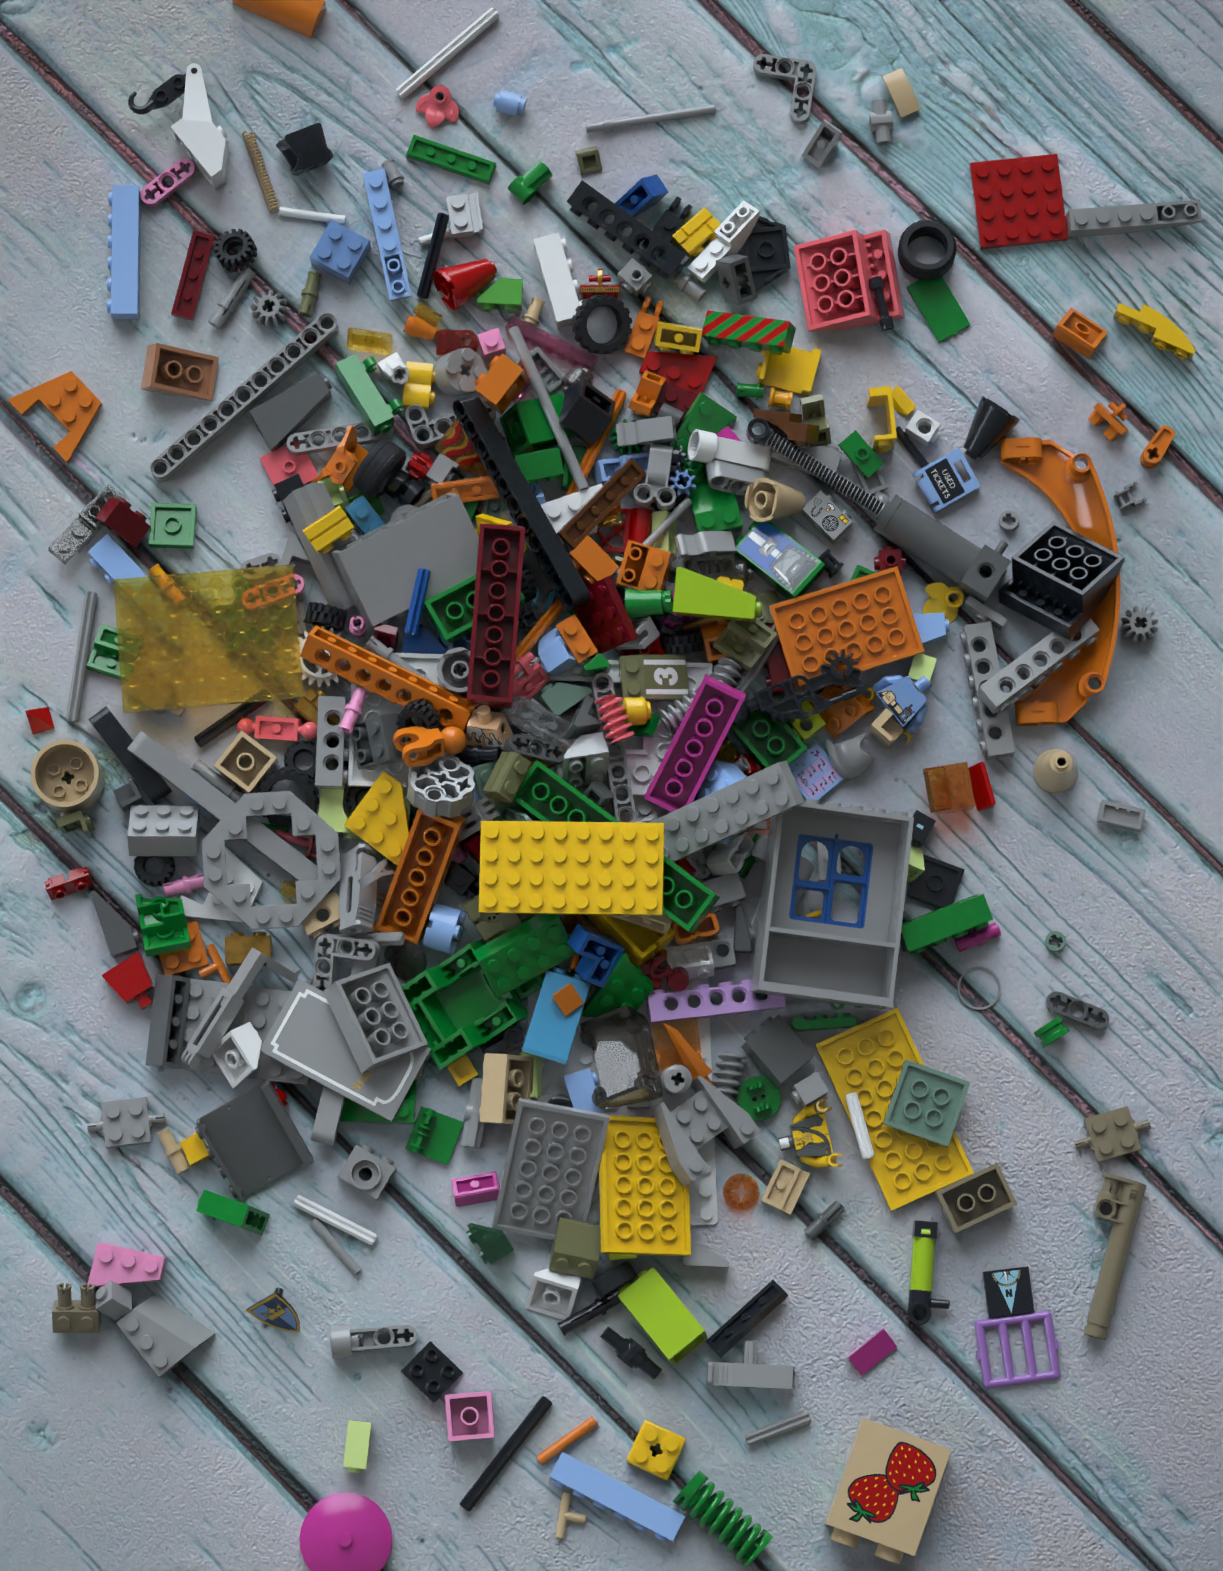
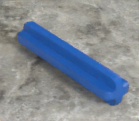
[405,568,431,635]

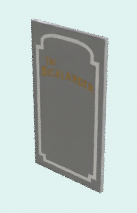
[260,979,431,1122]

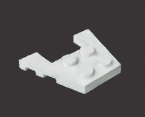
[180,847,263,923]

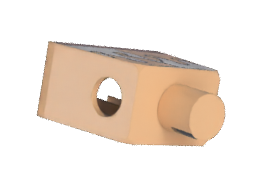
[466,705,513,752]

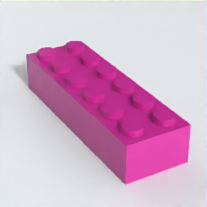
[644,674,746,812]

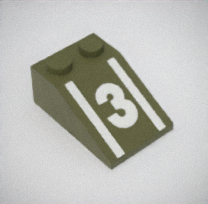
[618,655,689,703]

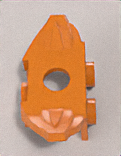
[312,426,369,492]

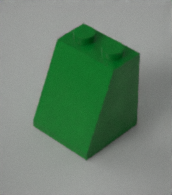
[499,393,575,459]

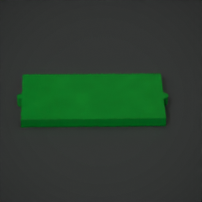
[906,277,971,343]

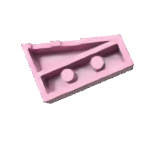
[87,1242,167,1287]

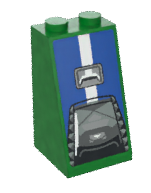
[734,520,825,600]

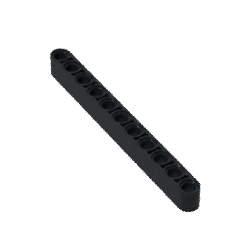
[453,394,590,610]

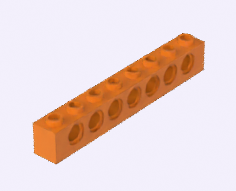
[300,625,477,732]

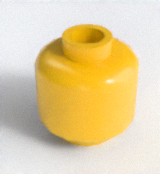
[619,697,651,726]

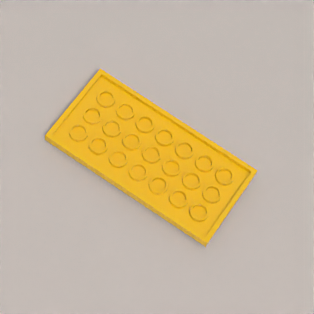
[479,821,665,916]
[815,1007,974,1211]

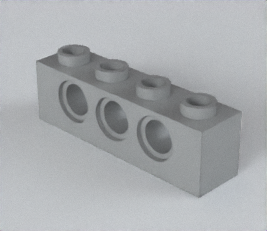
[315,696,350,790]

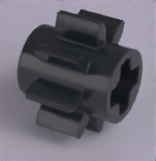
[518,607,543,635]

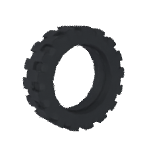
[572,295,632,354]
[257,767,319,829]

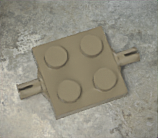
[1074,1106,1151,1163]

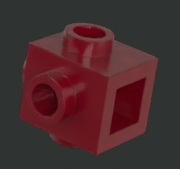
[874,546,906,576]

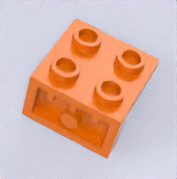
[809,677,875,738]

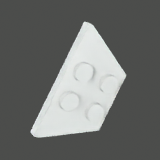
[541,484,602,545]

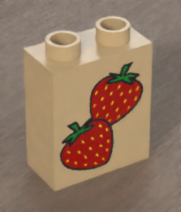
[824,1418,951,1565]

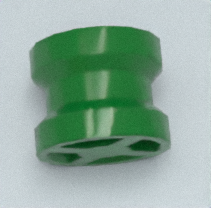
[681,457,705,484]

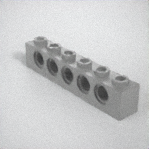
[977,618,1100,714]
[960,621,1015,760]

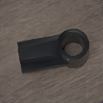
[480,1027,525,1055]

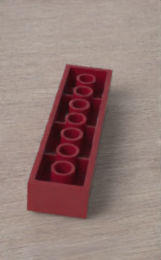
[466,523,525,709]

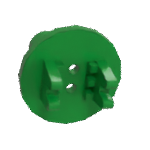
[736,1075,782,1121]

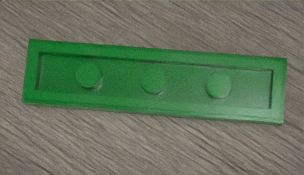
[406,135,496,185]

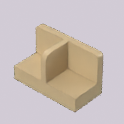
[868,708,903,749]

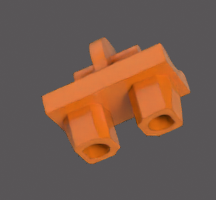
[1088,402,1129,441]

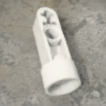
[688,429,772,472]

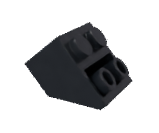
[559,379,616,447]

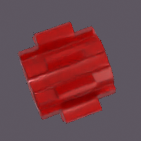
[405,452,433,481]

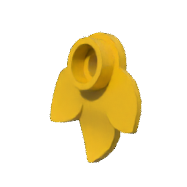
[922,582,964,623]

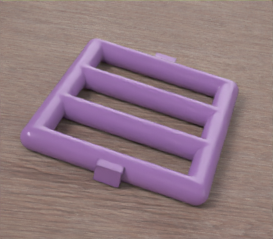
[975,1311,1061,1389]

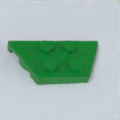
[582,953,653,1019]

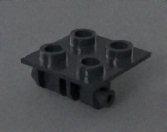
[400,1341,463,1403]

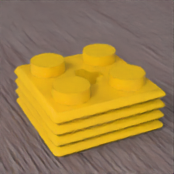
[626,1420,686,1480]

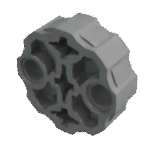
[408,755,475,818]

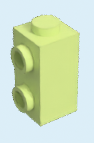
[343,1420,372,1473]

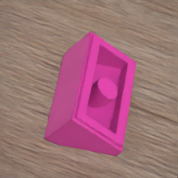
[451,1171,499,1207]
[847,1328,897,1376]

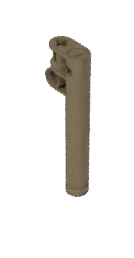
[1084,1173,1147,1340]

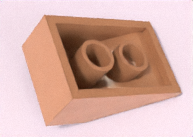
[141,343,219,401]

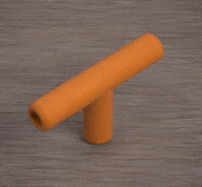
[198,944,232,983]

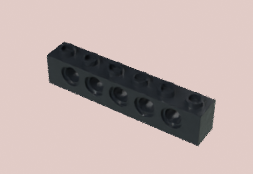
[566,180,690,281]

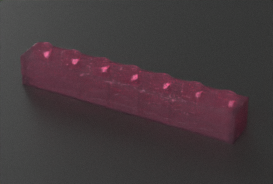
[505,315,598,372]

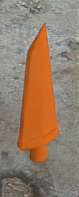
[663,1023,712,1084]

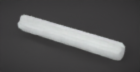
[293,1195,377,1245]

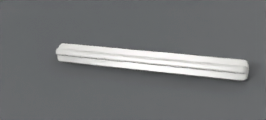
[396,8,499,99]

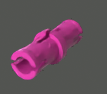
[954,922,1001,953]

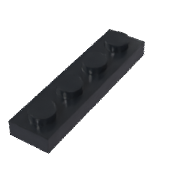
[706,1280,788,1358]

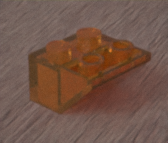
[923,762,975,813]

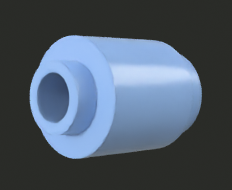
[493,90,527,116]

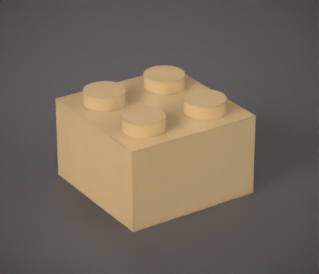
[214,730,279,793]

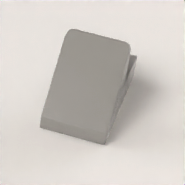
[801,119,842,168]
[277,532,311,579]

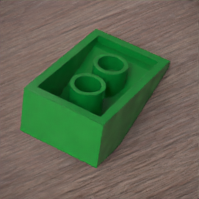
[685,471,743,533]

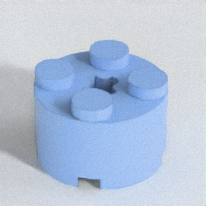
[423,903,466,955]

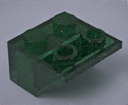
[466,1223,515,1266]

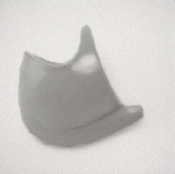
[825,733,875,779]

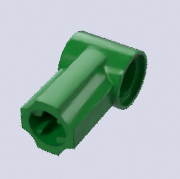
[507,161,553,205]

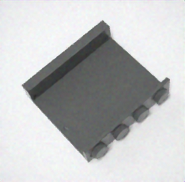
[195,1080,314,1202]

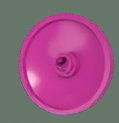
[299,1493,392,1571]

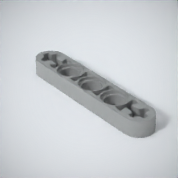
[286,422,394,456]

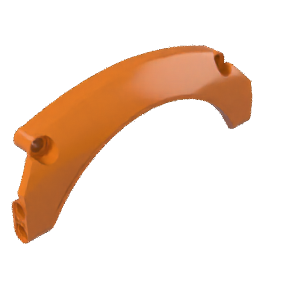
[1000,437,1121,726]

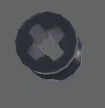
[818,549,845,578]

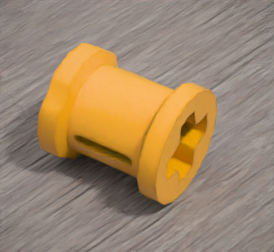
[768,387,793,411]

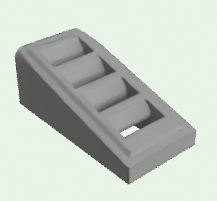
[519,346,566,394]

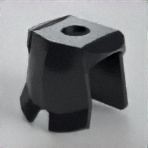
[276,123,334,176]

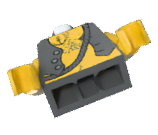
[778,1097,843,1168]

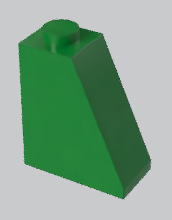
[196,1190,270,1236]

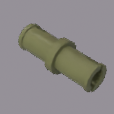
[298,271,322,317]

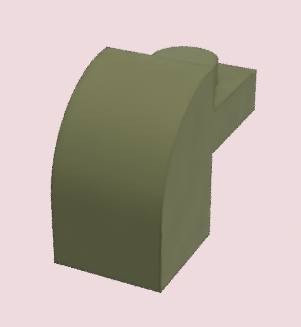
[800,394,831,447]

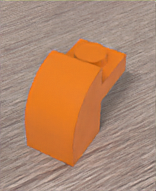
[628,370,666,416]

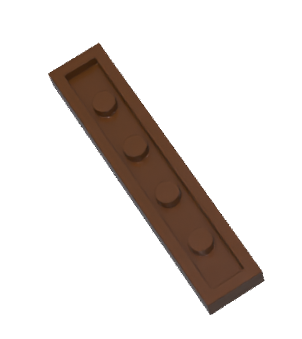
[557,458,646,550]

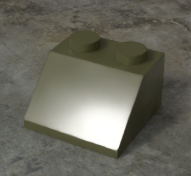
[549,1217,601,1279]

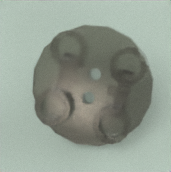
[383,940,427,982]

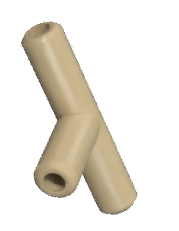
[555,1492,587,1539]

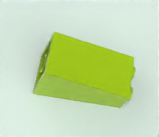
[673,567,762,622]
[618,1267,708,1367]

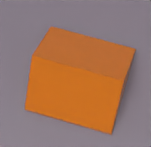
[1052,308,1108,360]

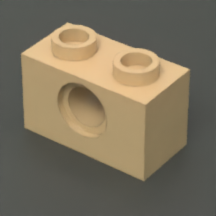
[302,890,341,939]

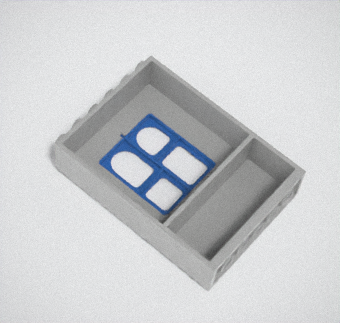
[750,799,914,1009]

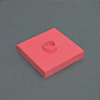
[260,440,318,488]

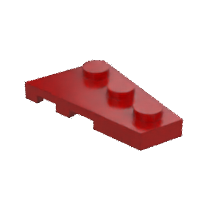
[639,351,717,395]

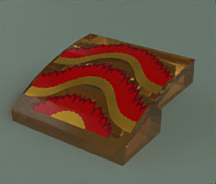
[435,418,481,475]

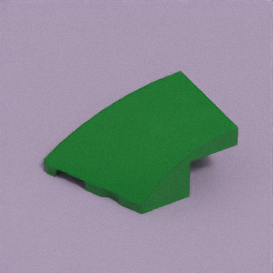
[135,894,191,957]

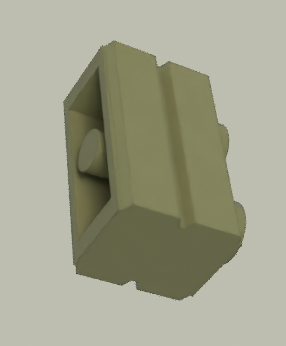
[483,751,532,803]

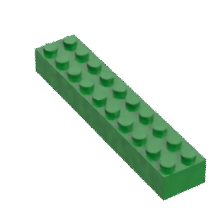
[514,760,720,934]

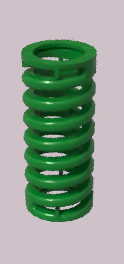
[672,1470,773,1568]

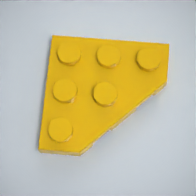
[344,770,409,866]

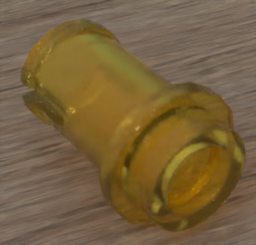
[413,301,443,327]
[279,880,296,900]

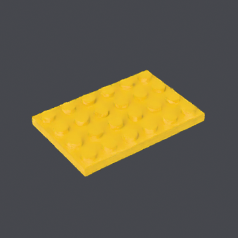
[599,1116,691,1256]

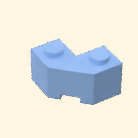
[538,628,578,676]

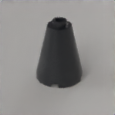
[963,396,1020,460]

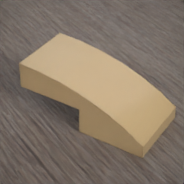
[881,68,921,118]

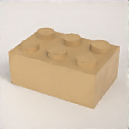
[479,1053,533,1125]

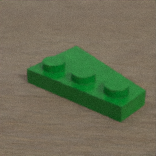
[667,393,737,458]

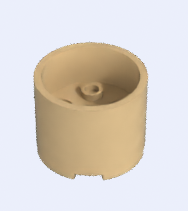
[30,740,105,813]

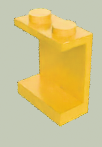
[755,347,822,397]
[866,386,897,453]

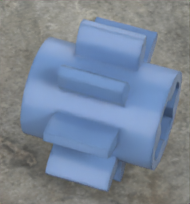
[669,469,696,498]

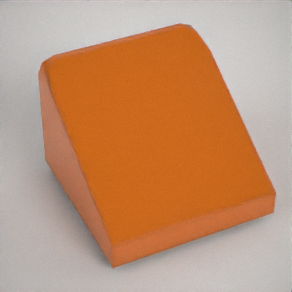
[552,983,584,1017]

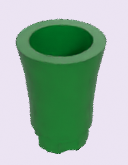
[625,589,673,620]

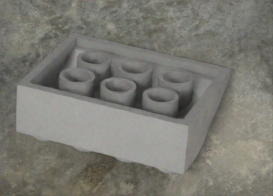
[323,963,428,1073]

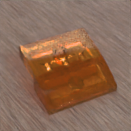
[652,1018,702,1070]

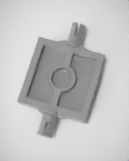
[87,1097,166,1149]

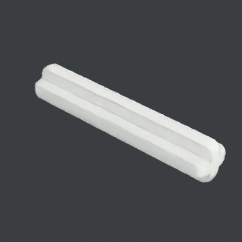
[845,1092,874,1159]

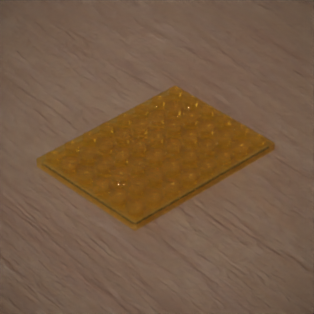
[113,564,304,714]

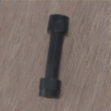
[869,276,895,331]

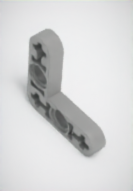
[753,54,816,124]
[313,934,380,991]

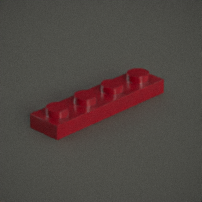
[171,231,215,321]

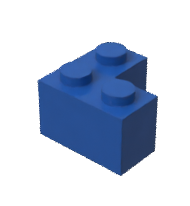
[567,923,625,988]

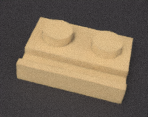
[761,1159,810,1215]

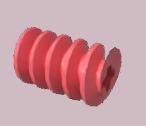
[594,694,635,744]

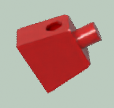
[102,952,154,1010]

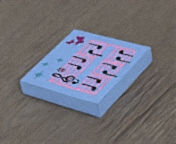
[789,743,845,800]

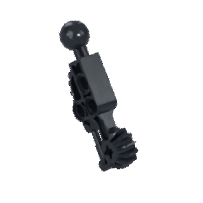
[732,649,867,726]

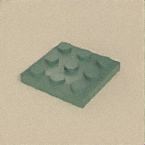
[883,1059,970,1147]

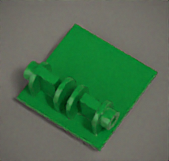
[405,1106,464,1165]

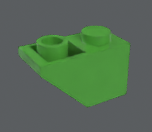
[477,278,523,313]

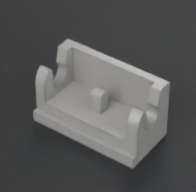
[616,616,660,650]

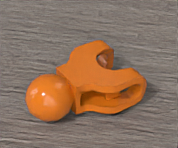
[393,726,467,767]

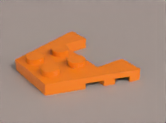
[8,371,102,464]

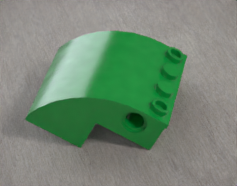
[401,939,530,1070]

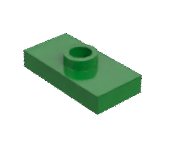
[838,430,884,479]

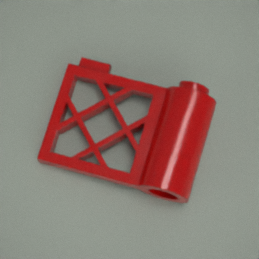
[590,508,653,554]

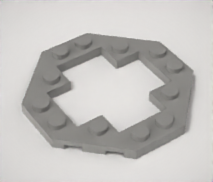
[202,791,341,930]

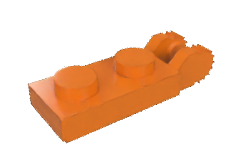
[624,295,664,360]

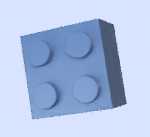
[310,220,371,285]

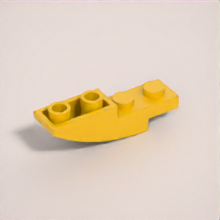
[1113,303,1195,360]

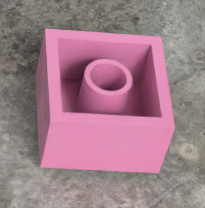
[445,1391,495,1442]

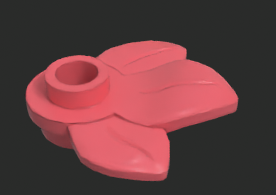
[416,85,459,129]

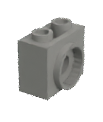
[337,1144,396,1200]

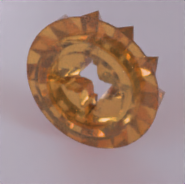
[723,1173,760,1210]

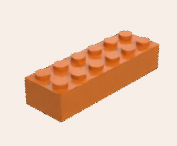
[375,808,467,946]

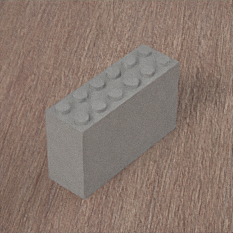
[330,492,479,627]

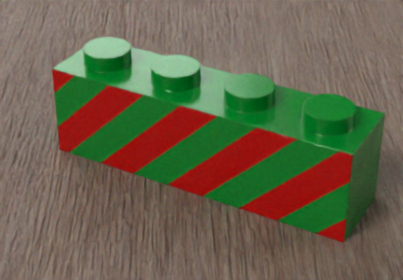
[702,310,796,355]

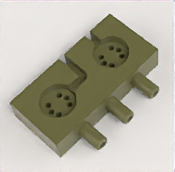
[462,894,535,943]

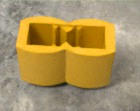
[402,361,436,411]

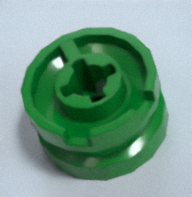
[1034,1016,1070,1048]

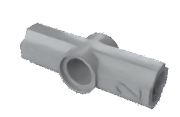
[461,1078,487,1149]

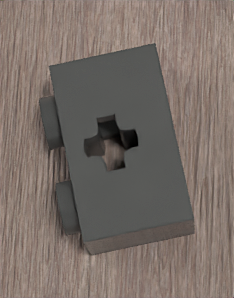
[716,254,757,305]

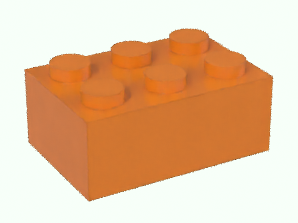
[475,353,529,415]

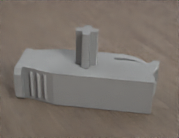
[339,844,386,937]
[706,1341,796,1390]

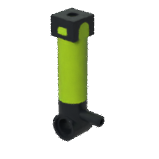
[907,1220,950,1326]

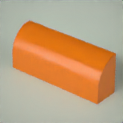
[232,0,326,38]

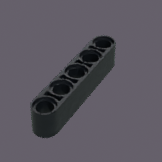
[88,706,173,805]

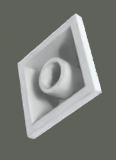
[212,1022,262,1089]
[525,1269,582,1320]

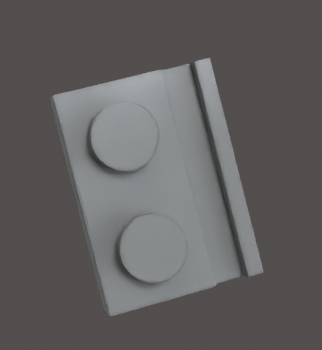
[446,192,484,239]

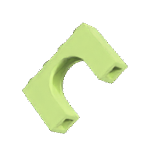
[318,783,412,840]

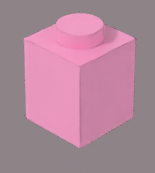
[477,328,506,362]

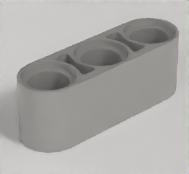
[706,460,766,496]

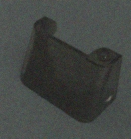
[580,1005,663,1109]

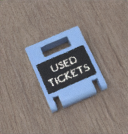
[912,448,981,512]

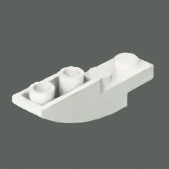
[687,201,760,283]

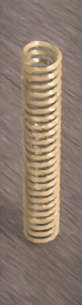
[242,130,280,213]

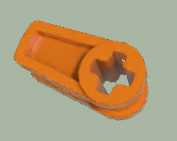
[1140,425,1176,469]

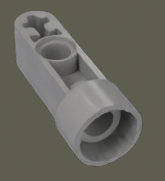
[330,1325,417,1359]

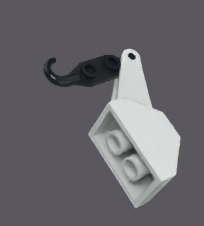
[128,63,229,189]

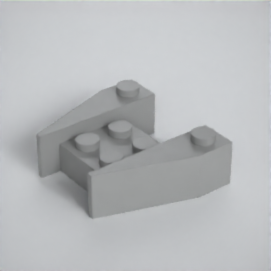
[652,1076,761,1187]

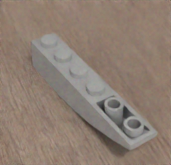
[1065,200,1202,238]

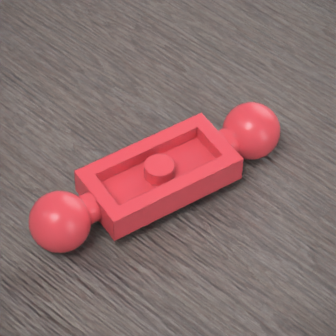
[237,716,317,742]

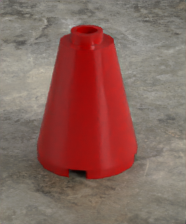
[433,259,497,311]

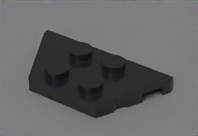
[743,216,791,291]

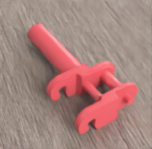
[275,829,317,859]

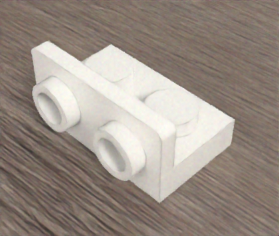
[665,941,714,980]

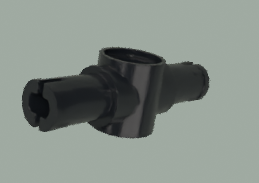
[600,1326,662,1379]

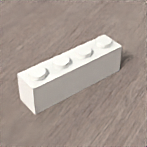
[533,232,582,328]

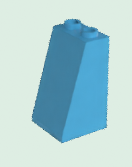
[522,966,591,1064]

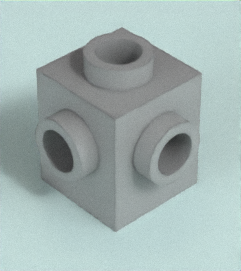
[617,258,652,297]

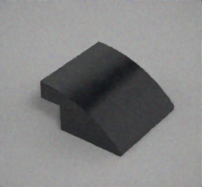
[998,521,1125,640]

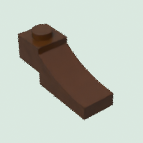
[753,409,820,447]

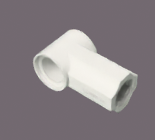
[377,352,410,385]

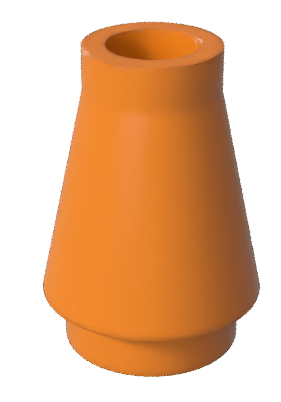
[403,315,437,341]

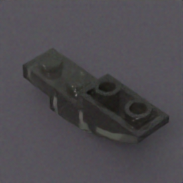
[48,484,125,565]

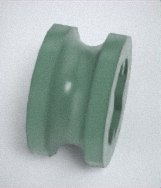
[1045,931,1066,952]

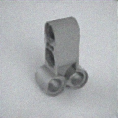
[633,443,676,511]

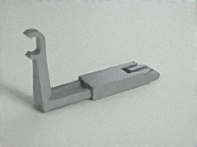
[358,796,500,888]
[181,947,313,1068]

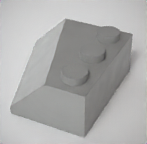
[116,1295,215,1378]

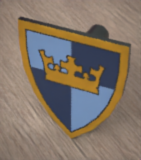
[246,1288,300,1332]

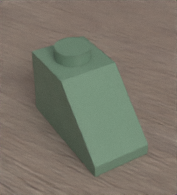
[539,682,593,720]

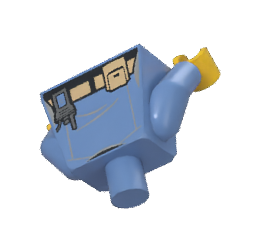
[867,675,932,744]

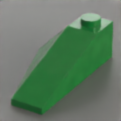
[340,1081,417,1125]

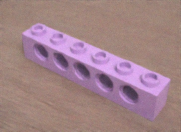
[646,979,786,1024]

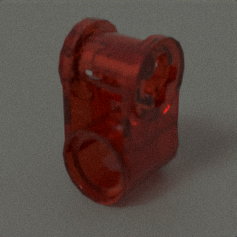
[436,329,479,356]

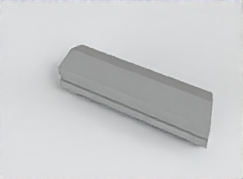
[283,483,355,609]

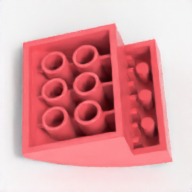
[794,230,905,331]

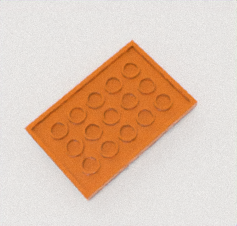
[769,566,925,692]

